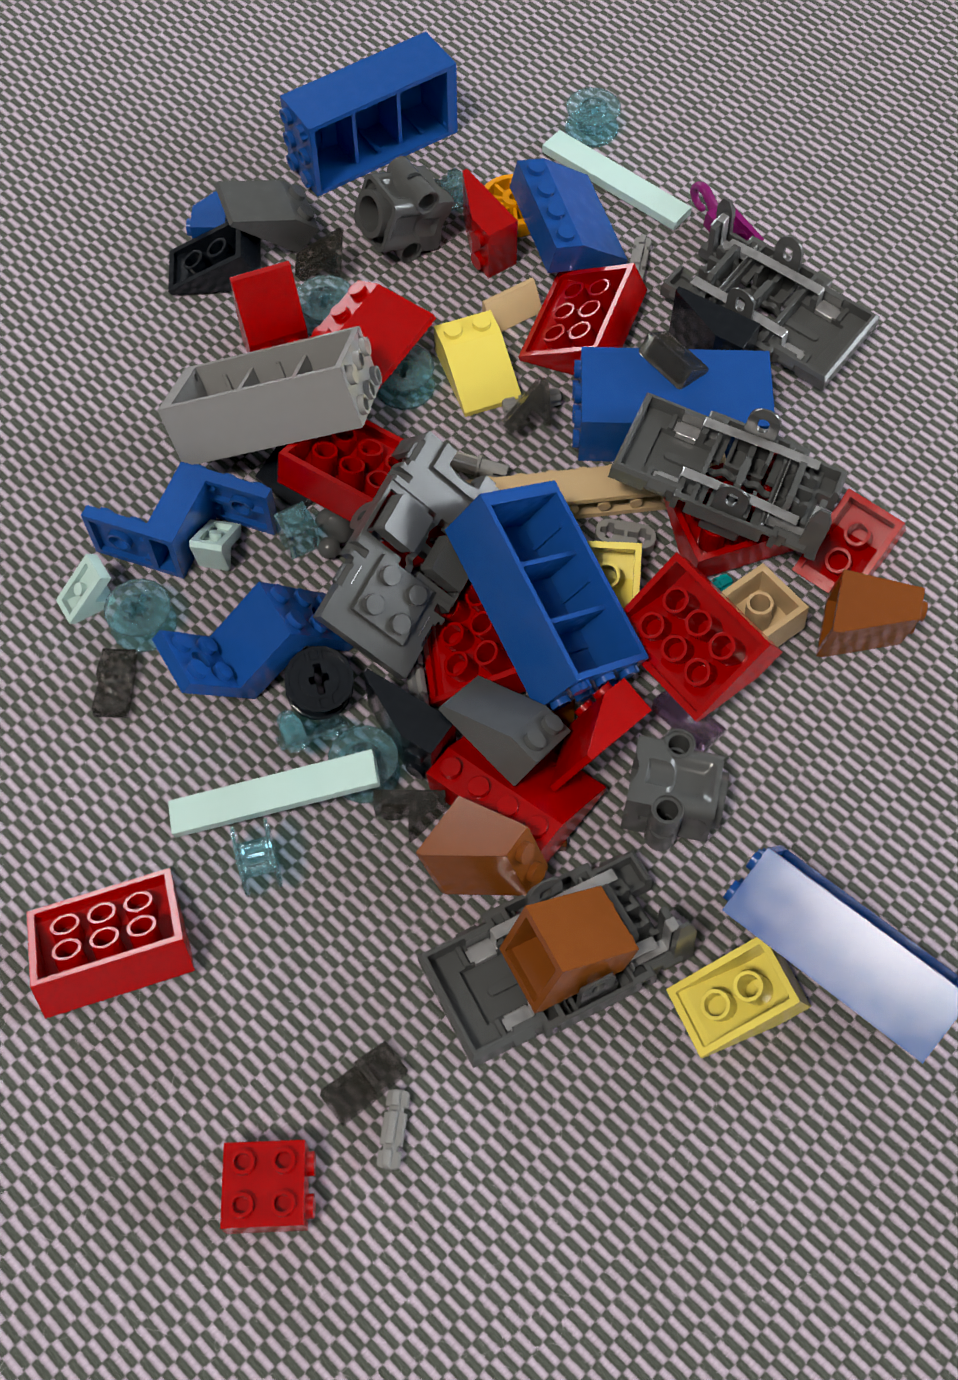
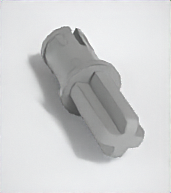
[450,451,510,479]

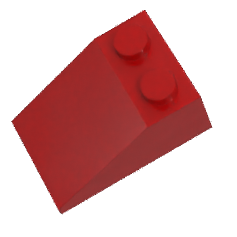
[462,169,518,279]
[229,260,308,352]
[792,488,906,594]
[550,678,652,792]

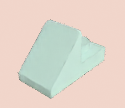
[189,519,241,571]
[56,554,116,624]

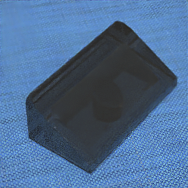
[639,331,709,389]

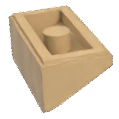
[482,278,542,332]

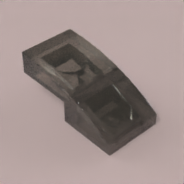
[91,648,137,718]
[320,1041,408,1126]

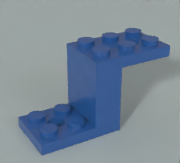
[81,462,280,579]
[152,581,353,699]

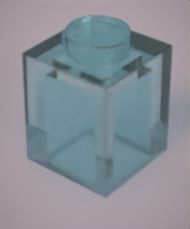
[273,501,320,560]

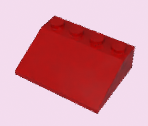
[518,263,647,375]
[309,280,436,390]
[277,419,404,540]
[663,453,794,577]
[623,552,783,722]
[423,578,526,707]
[426,736,606,863]
[26,868,195,1019]

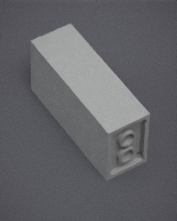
[157,326,382,465]

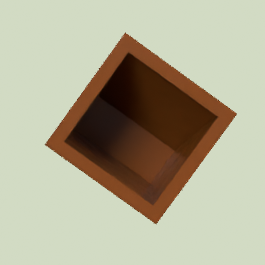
[816,569,928,657]
[416,796,549,896]
[499,885,639,1014]

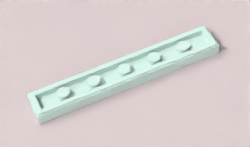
[542,130,692,230]
[168,749,381,838]

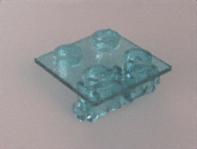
[275,710,349,753]

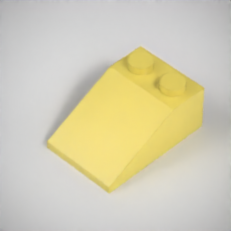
[434,310,521,417]
[587,541,642,608]
[666,937,811,1058]

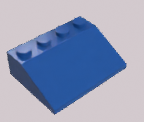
[510,158,628,273]

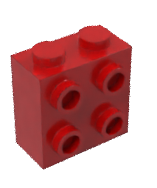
[220,1139,316,1234]

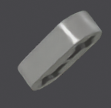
[594,519,656,557]

